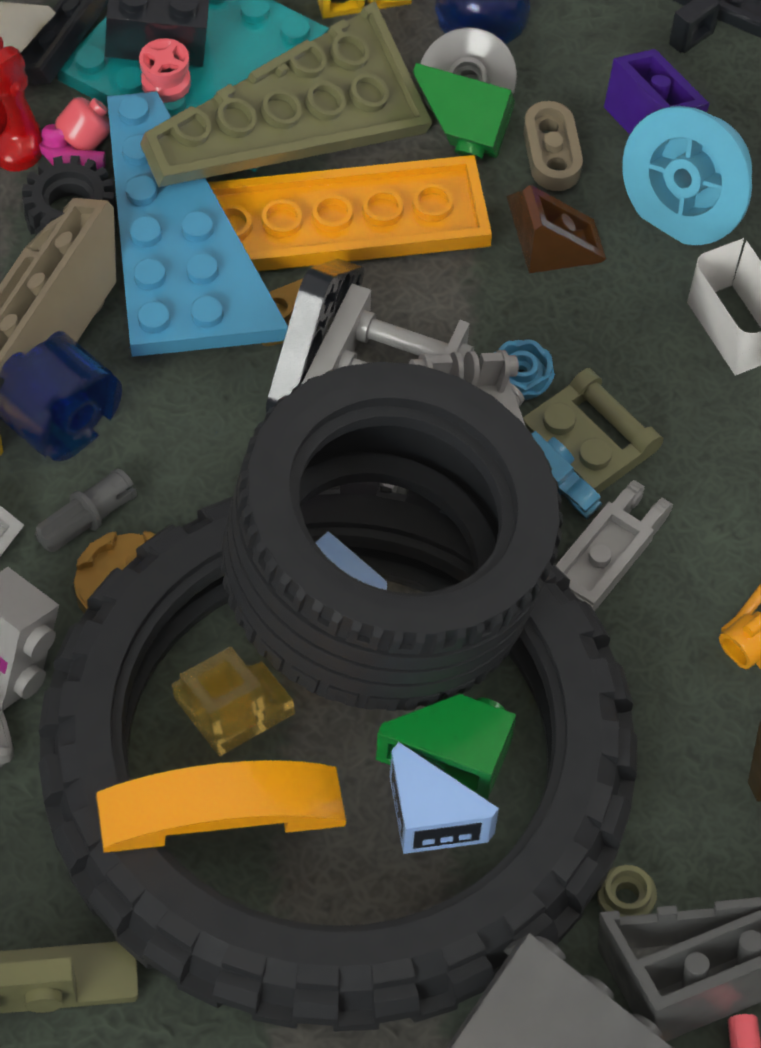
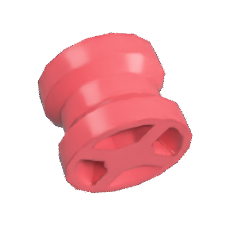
[139,38,191,103]

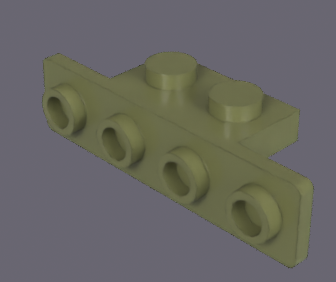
[0,941,139,1013]

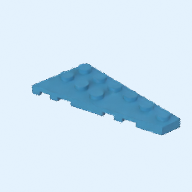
[107,92,288,357]

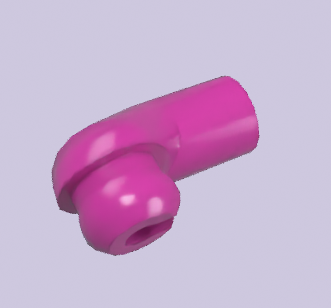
[39,124,106,170]

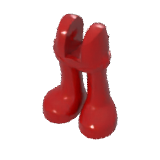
[0,37,43,172]

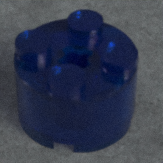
[0,331,122,461]

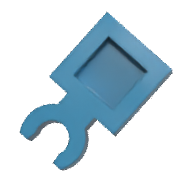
[532,431,602,520]

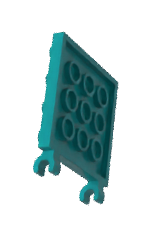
[57,0,329,172]

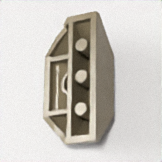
[0,198,116,374]

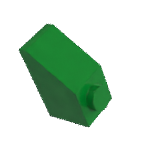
[413,63,515,161]
[376,694,516,801]

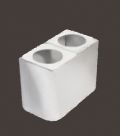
[687,238,761,375]

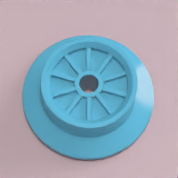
[622,106,752,245]

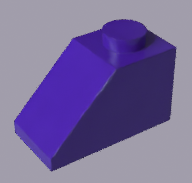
[604,49,709,135]

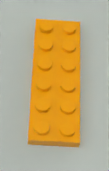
[208,155,492,271]

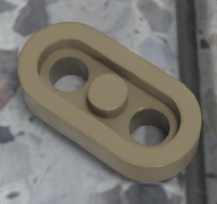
[523,101,583,191]

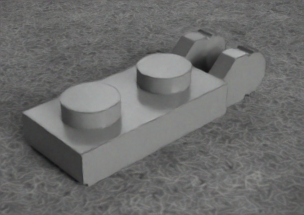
[555,480,673,612]

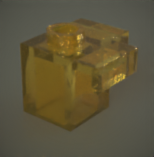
[171,646,295,757]

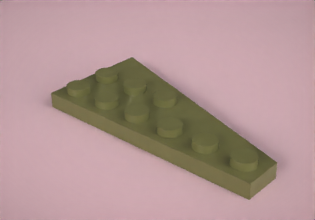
[140,1,432,187]

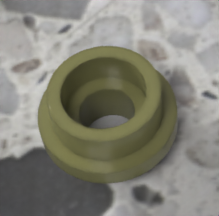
[597,865,657,917]

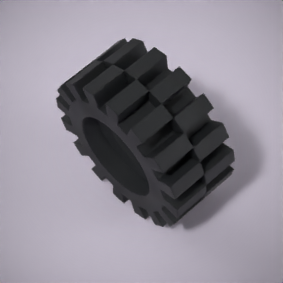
[22,155,117,236]

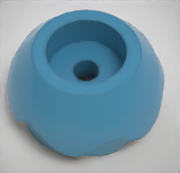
[494,340,555,400]

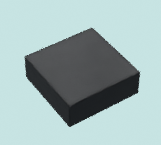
[669,0,720,54]

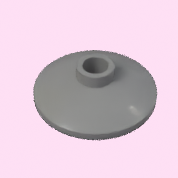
[419,28,517,111]

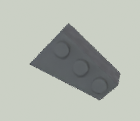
[598,897,761,1042]

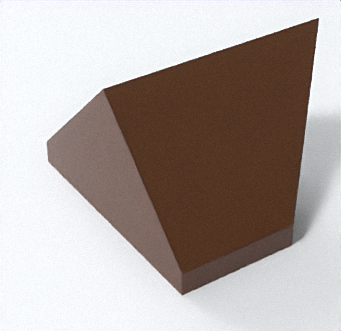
[507,184,606,273]

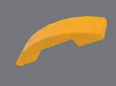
[96,760,346,853]

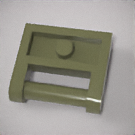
[523,368,664,494]

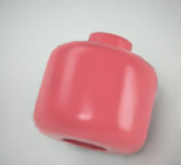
[55,97,110,151]

